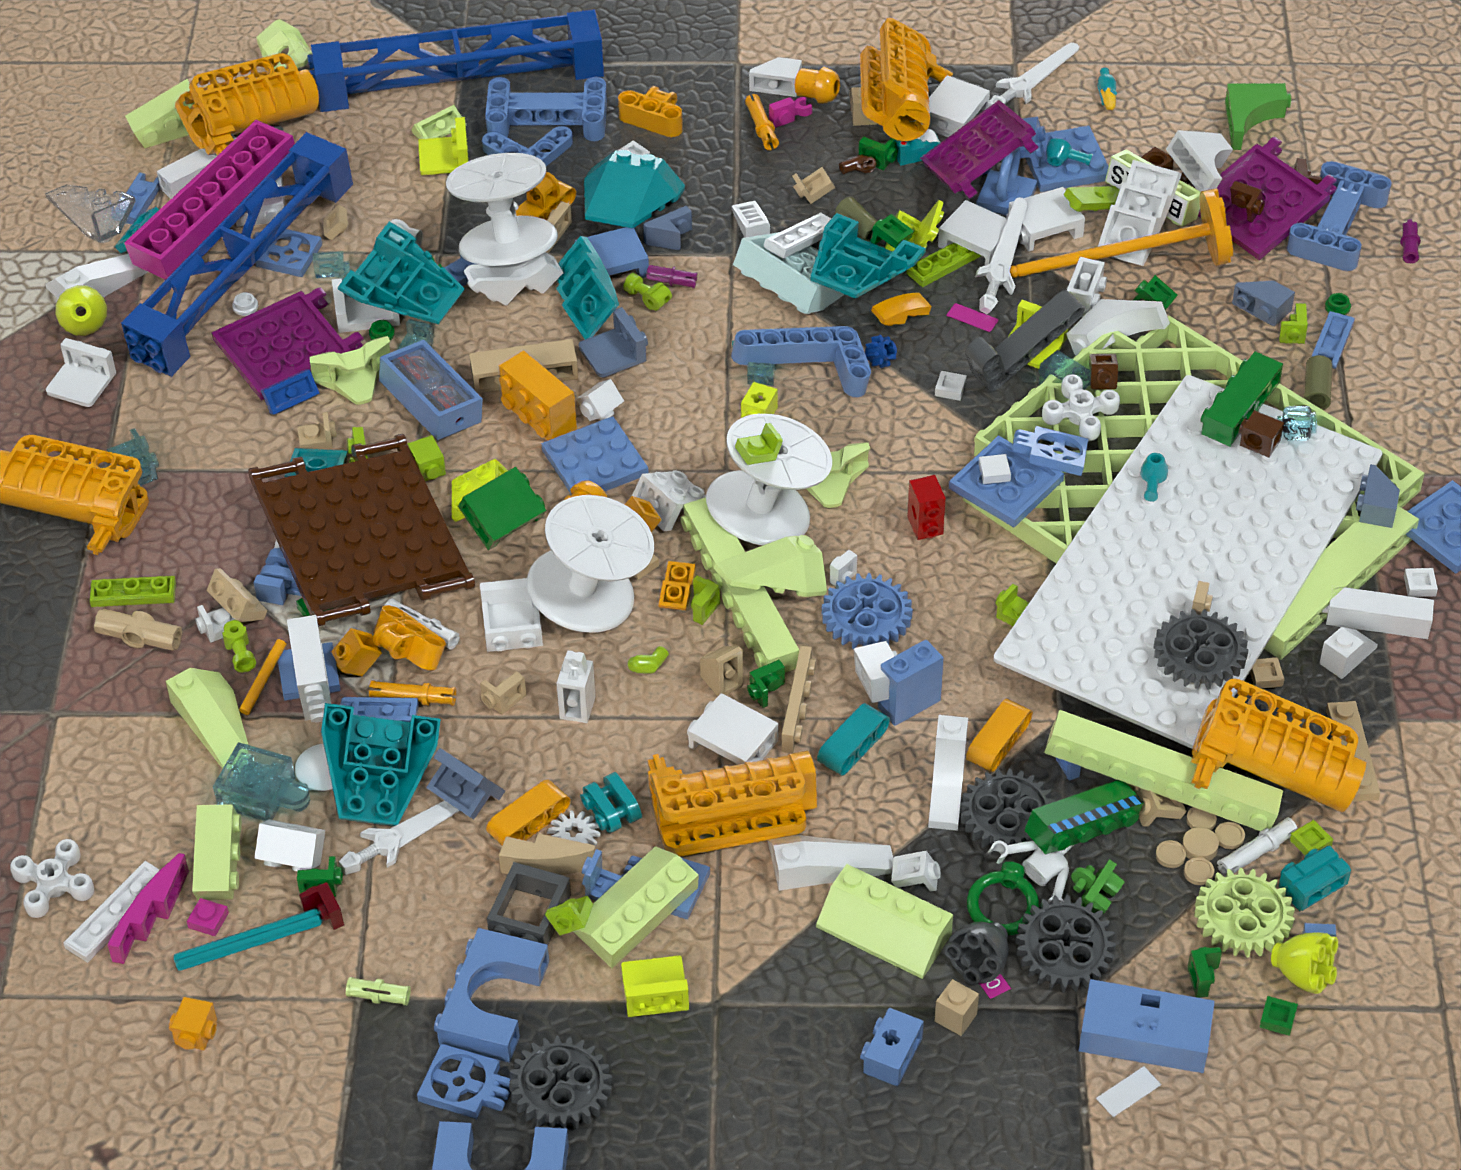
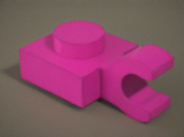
[769,97,812,128]

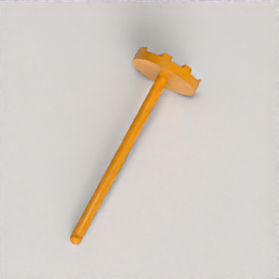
[1010,188,1233,278]

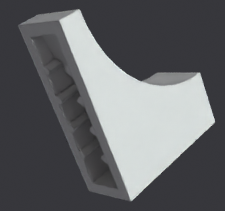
[1166,130,1233,192]
[1067,299,1170,355]
[928,715,968,831]

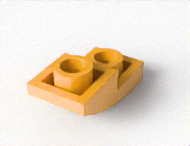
[871,293,932,326]
[658,561,696,611]

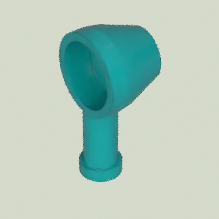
[1046,138,1093,167]
[1140,453,1168,502]

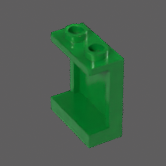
[458,467,546,551]

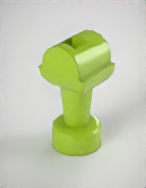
[623,273,672,311]
[222,620,256,673]

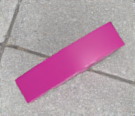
[107,853,189,964]

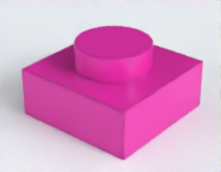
[187,898,229,937]

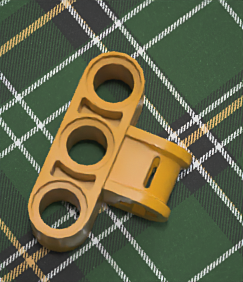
[618,86,683,137]
[515,172,576,220]
[372,605,446,670]

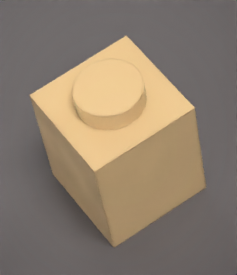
[935,979,979,1036]

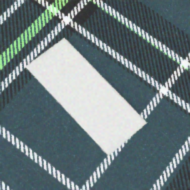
[1096,1066,1161,1117]

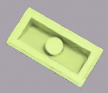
[411,105,467,139]

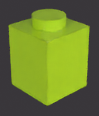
[407,435,446,481]

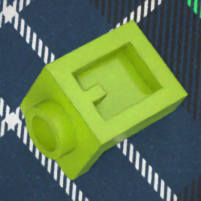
[1279,303,1308,344]
[735,423,783,465]
[691,575,720,625]
[996,584,1029,627]
[545,896,593,936]

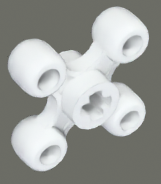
[1042,374,1120,441]
[10,839,94,918]

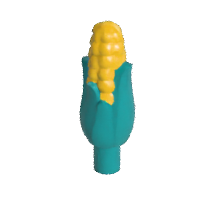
[1097,67,1118,111]

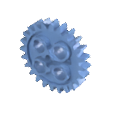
[822,573,913,649]

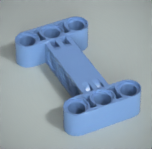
[485,77,607,141]
[1287,161,1391,271]

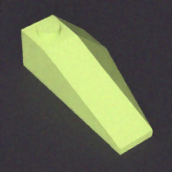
[714,535,827,597]
[166,668,253,775]

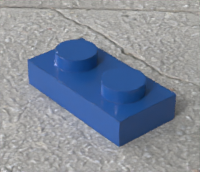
[260,369,320,415]

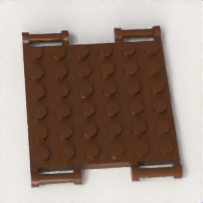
[248,433,475,627]

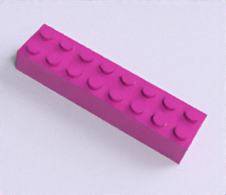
[124,120,295,280]

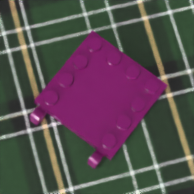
[920,100,1039,199]
[1198,136,1337,261]
[211,287,364,401]

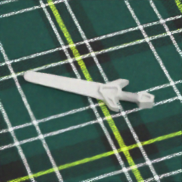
[988,43,1079,107]
[975,197,1027,314]
[339,800,460,875]

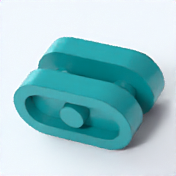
[580,772,642,833]

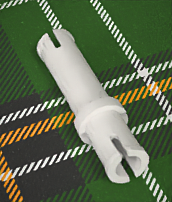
[384,598,460,650]
[1217,817,1297,877]

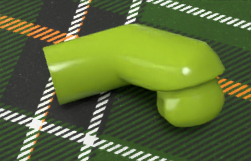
[627,646,669,674]

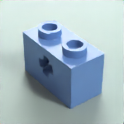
[860,1008,924,1087]

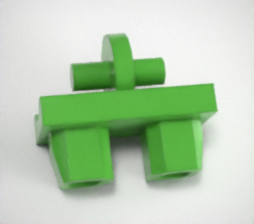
[1071,859,1125,915]

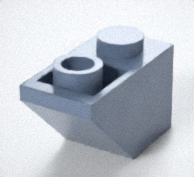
[1232,281,1295,327]
[1356,464,1400,528]

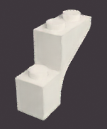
[464,252,563,305]

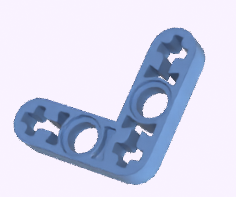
[482,126,573,166]

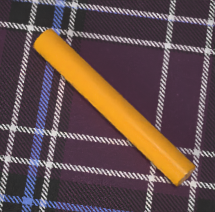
[239,639,287,715]

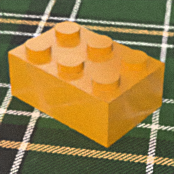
[499,350,577,440]

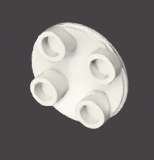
[295,744,332,791]

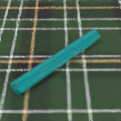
[173,909,322,971]

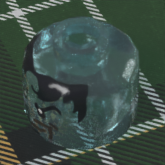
[1277,405,1317,441]

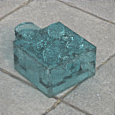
[213,742,310,821]

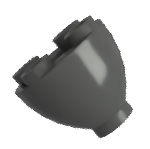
[944,922,1009,985]

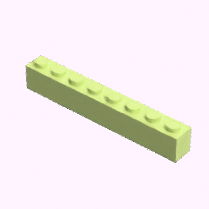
[681,497,799,673]
[1044,710,1283,831]

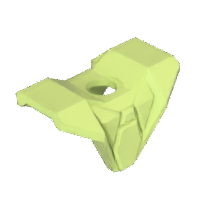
[256,19,312,70]
[309,336,390,405]
[806,442,870,508]

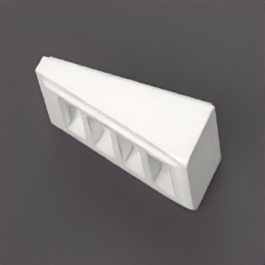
[732,201,770,238]

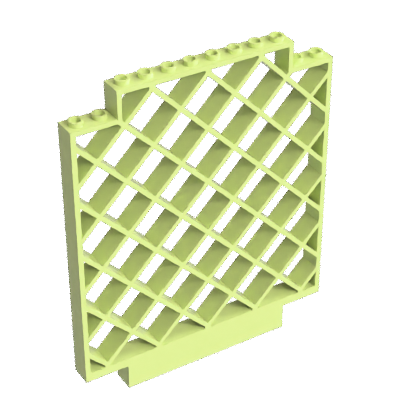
[963,316,1425,660]

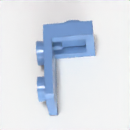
[582,849,623,901]

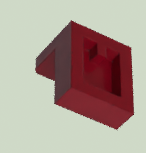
[299,882,345,930]

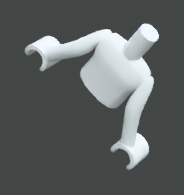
[988,841,1074,904]

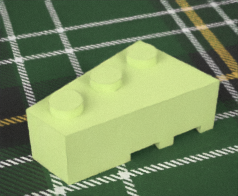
[125,79,195,148]
[192,804,242,900]

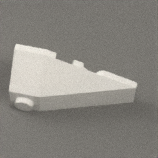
[45,254,148,313]
[768,835,893,891]

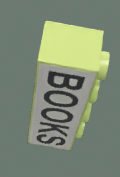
[1105,149,1200,226]

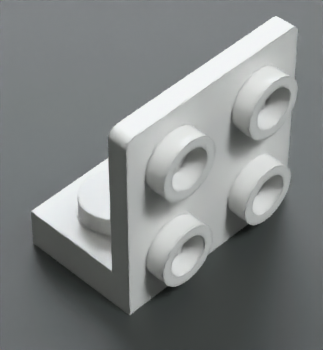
[632,470,706,531]

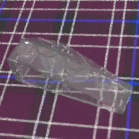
[45,184,136,243]

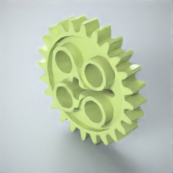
[1194,868,1295,958]

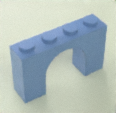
[434,928,550,1063]
[432,1121,569,1170]

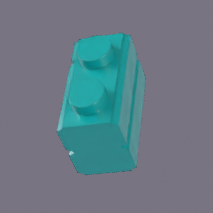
[1278,845,1351,911]

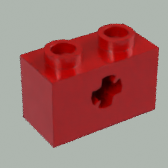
[907,475,946,540]

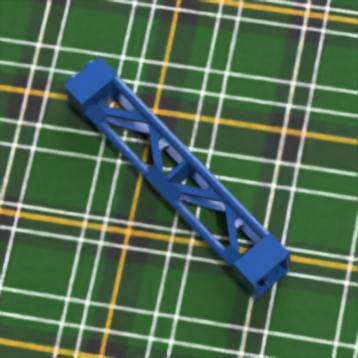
[307,9,604,112]
[121,132,353,377]

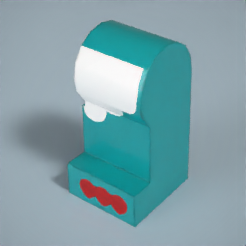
[896,130,941,166]

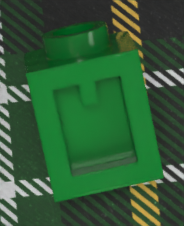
[858,137,898,171]
[871,214,914,249]
[1133,275,1178,310]
[747,659,785,708]
[297,856,343,897]
[1187,947,1222,998]

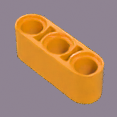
[966,698,1033,773]
[486,779,571,846]

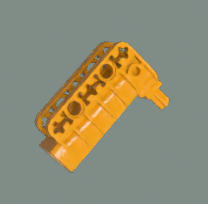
[860,18,953,141]
[175,53,319,156]
[0,435,149,555]
[1191,678,1367,812]
[647,750,817,857]

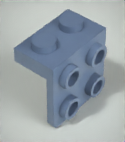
[579,307,648,378]

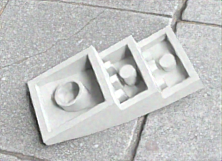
[1098,160,1182,266]

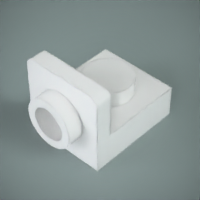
[195,605,235,643]
[891,851,941,892]

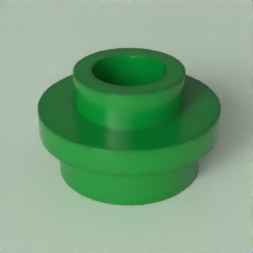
[1325,293,1351,315]
[369,320,395,341]

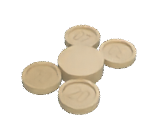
[1156,807,1245,885]

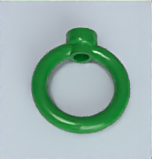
[967,861,1039,936]

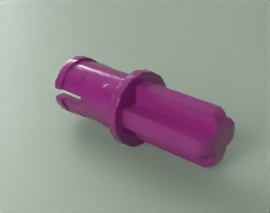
[1400,219,1421,264]
[646,265,698,289]

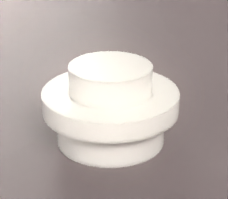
[232,292,258,316]

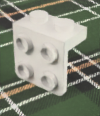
[46,338,116,407]

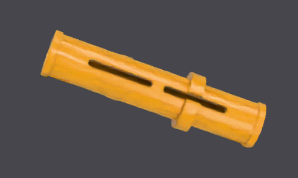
[745,94,779,150]
[369,680,457,706]

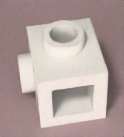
[576,379,624,421]

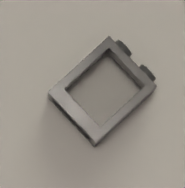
[487,862,571,945]

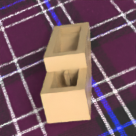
[499,833,596,875]

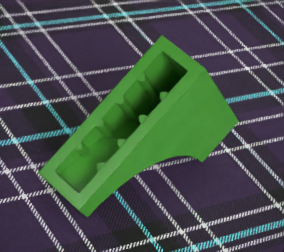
[1225,83,1291,150]

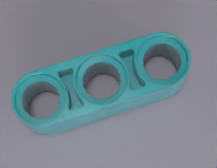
[817,703,890,776]

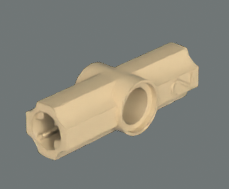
[94,609,182,651]

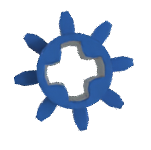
[865,335,897,368]

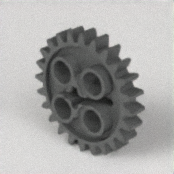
[1153,609,1249,689]
[960,769,1055,854]
[1015,895,1116,993]
[509,1036,612,1129]

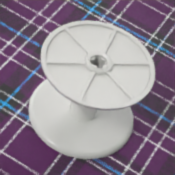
[446,153,558,266]
[706,414,832,545]
[527,495,654,633]

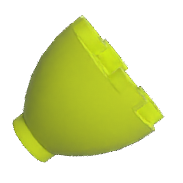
[55,285,107,336]
[1271,932,1338,994]

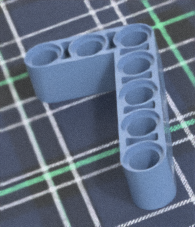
[731,326,871,397]

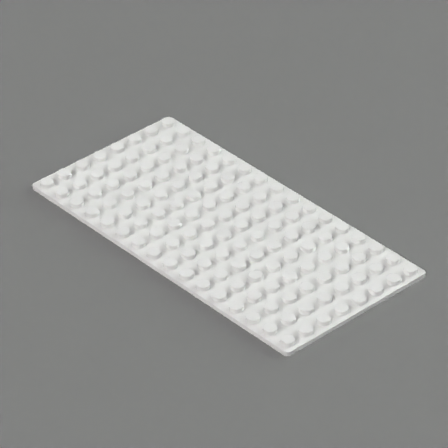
[994,375,1382,749]

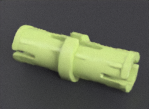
[346,977,411,1006]

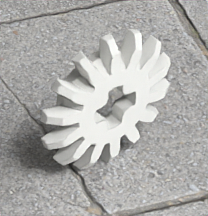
[547,810,601,846]

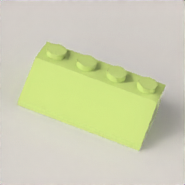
[573,846,699,968]
[816,864,953,979]

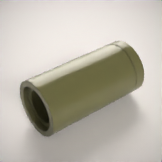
[835,197,877,244]
[1304,355,1333,410]

